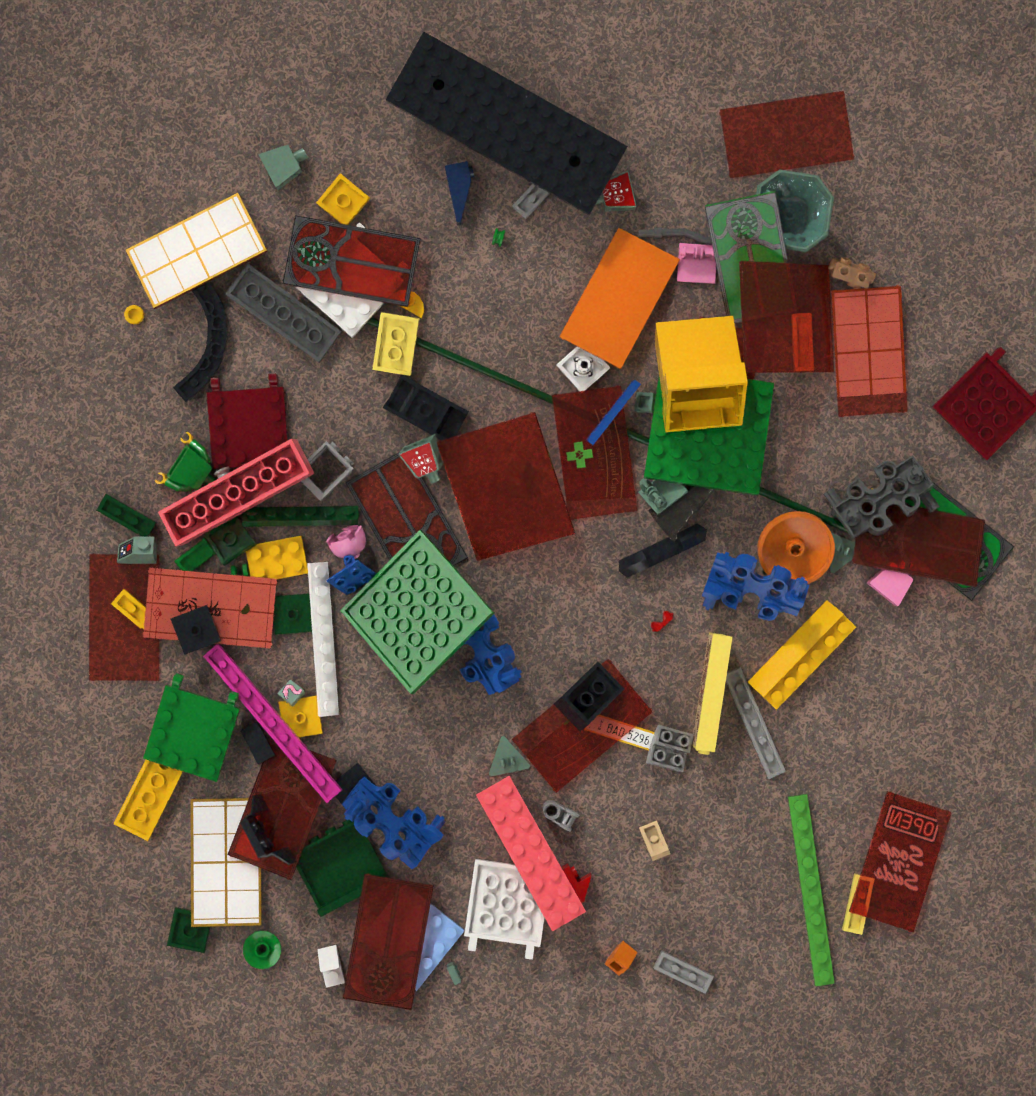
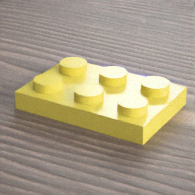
[372,312,420,376]

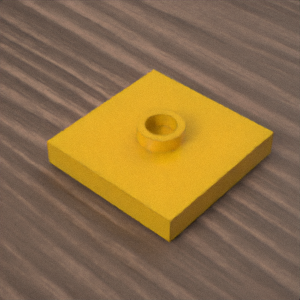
[316,173,370,225]
[278,695,323,737]

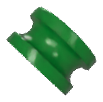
[492,228,506,247]

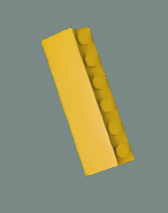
[748,600,856,710]

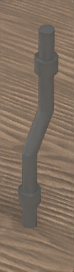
[638,227,712,245]

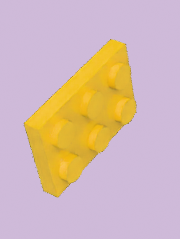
[246,536,308,579]

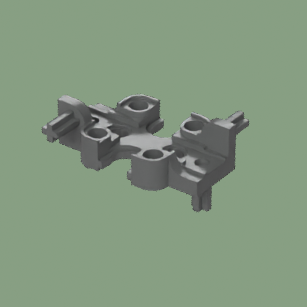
[823,455,940,539]

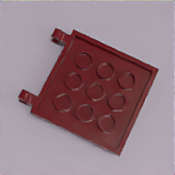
[932,347,1036,461]
[206,373,288,469]

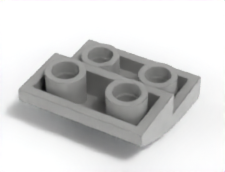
[646,725,694,772]

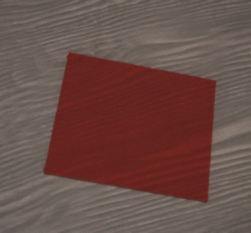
[739,261,834,373]
[437,412,575,561]

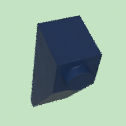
[445,161,474,225]

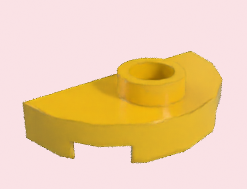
[389,290,424,319]

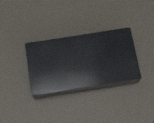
[241,722,276,765]

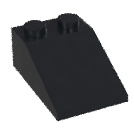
[554,662,624,732]

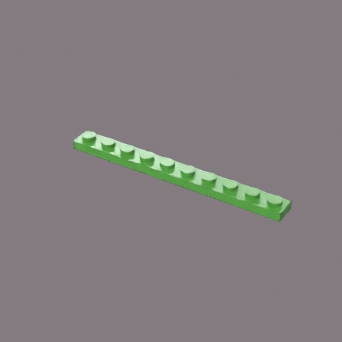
[788,794,835,986]

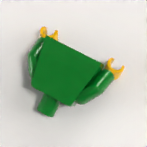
[155,432,217,492]

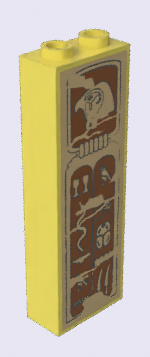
[692,632,732,755]

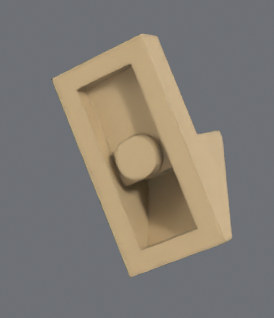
[639,821,670,861]

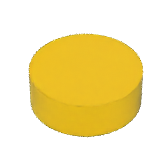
[124,305,144,325]

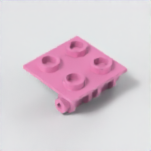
[677,243,716,284]

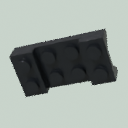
[383,374,469,446]

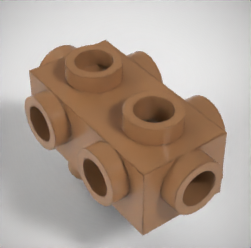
[828,257,876,289]

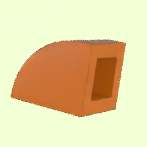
[604,941,638,976]

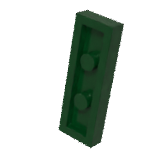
[96,494,157,537]

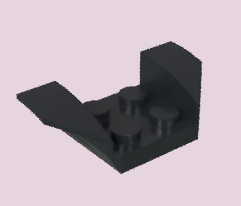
[240,794,297,865]

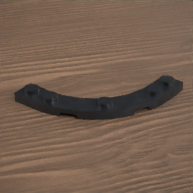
[173,281,228,403]

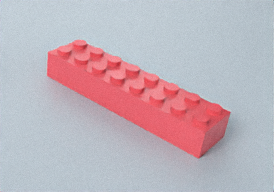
[158,439,315,546]
[476,776,586,931]

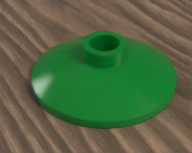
[243,930,282,969]

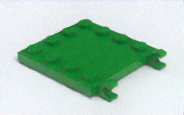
[143,673,240,782]

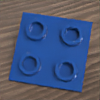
[326,555,377,595]

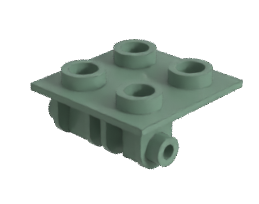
[638,479,688,515]

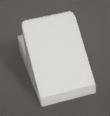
[318,945,345,988]

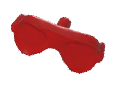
[651,611,673,632]

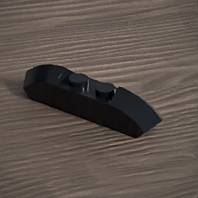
[619,523,707,578]

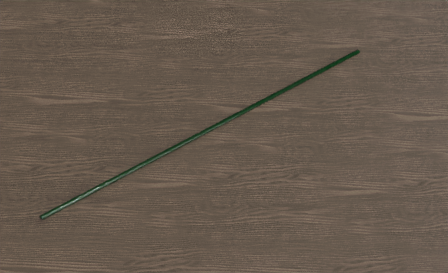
[367,317,911,558]

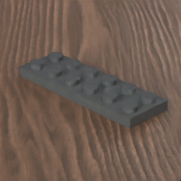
[225,264,342,363]

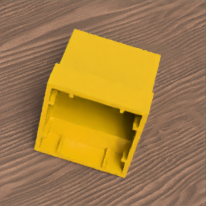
[655,316,748,432]

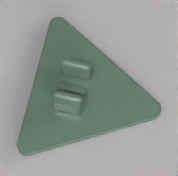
[830,533,865,573]
[489,736,530,776]

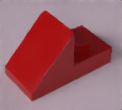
[562,863,591,903]

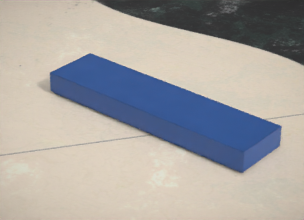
[587,380,641,445]

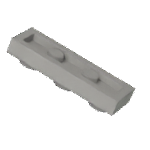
[653,950,714,994]

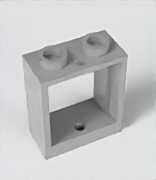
[301,441,354,501]

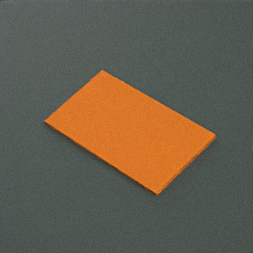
[559,228,680,369]

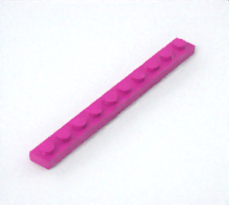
[203,644,342,803]

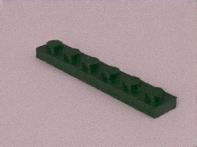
[242,506,359,527]

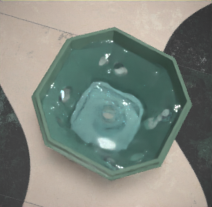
[756,170,834,252]

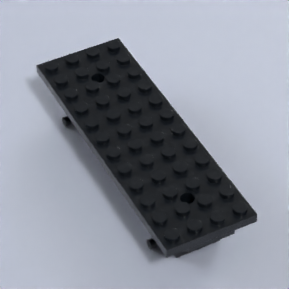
[386,32,628,215]

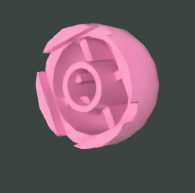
[326,525,366,559]

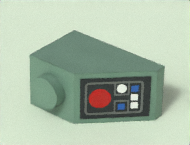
[117,536,158,564]

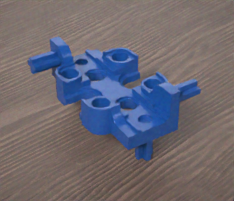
[702,552,809,621]
[460,615,522,695]
[342,776,445,869]

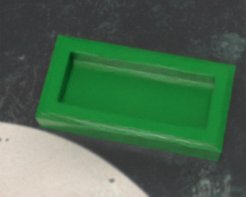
[174,538,216,571]

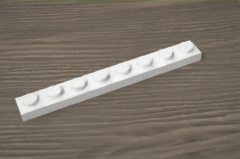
[307,562,339,717]

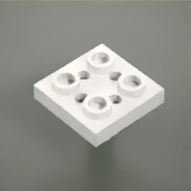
[556,347,610,394]

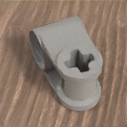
[542,800,580,832]

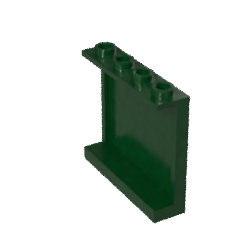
[291,819,389,917]

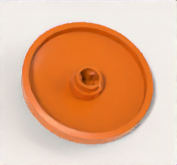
[757,511,835,584]

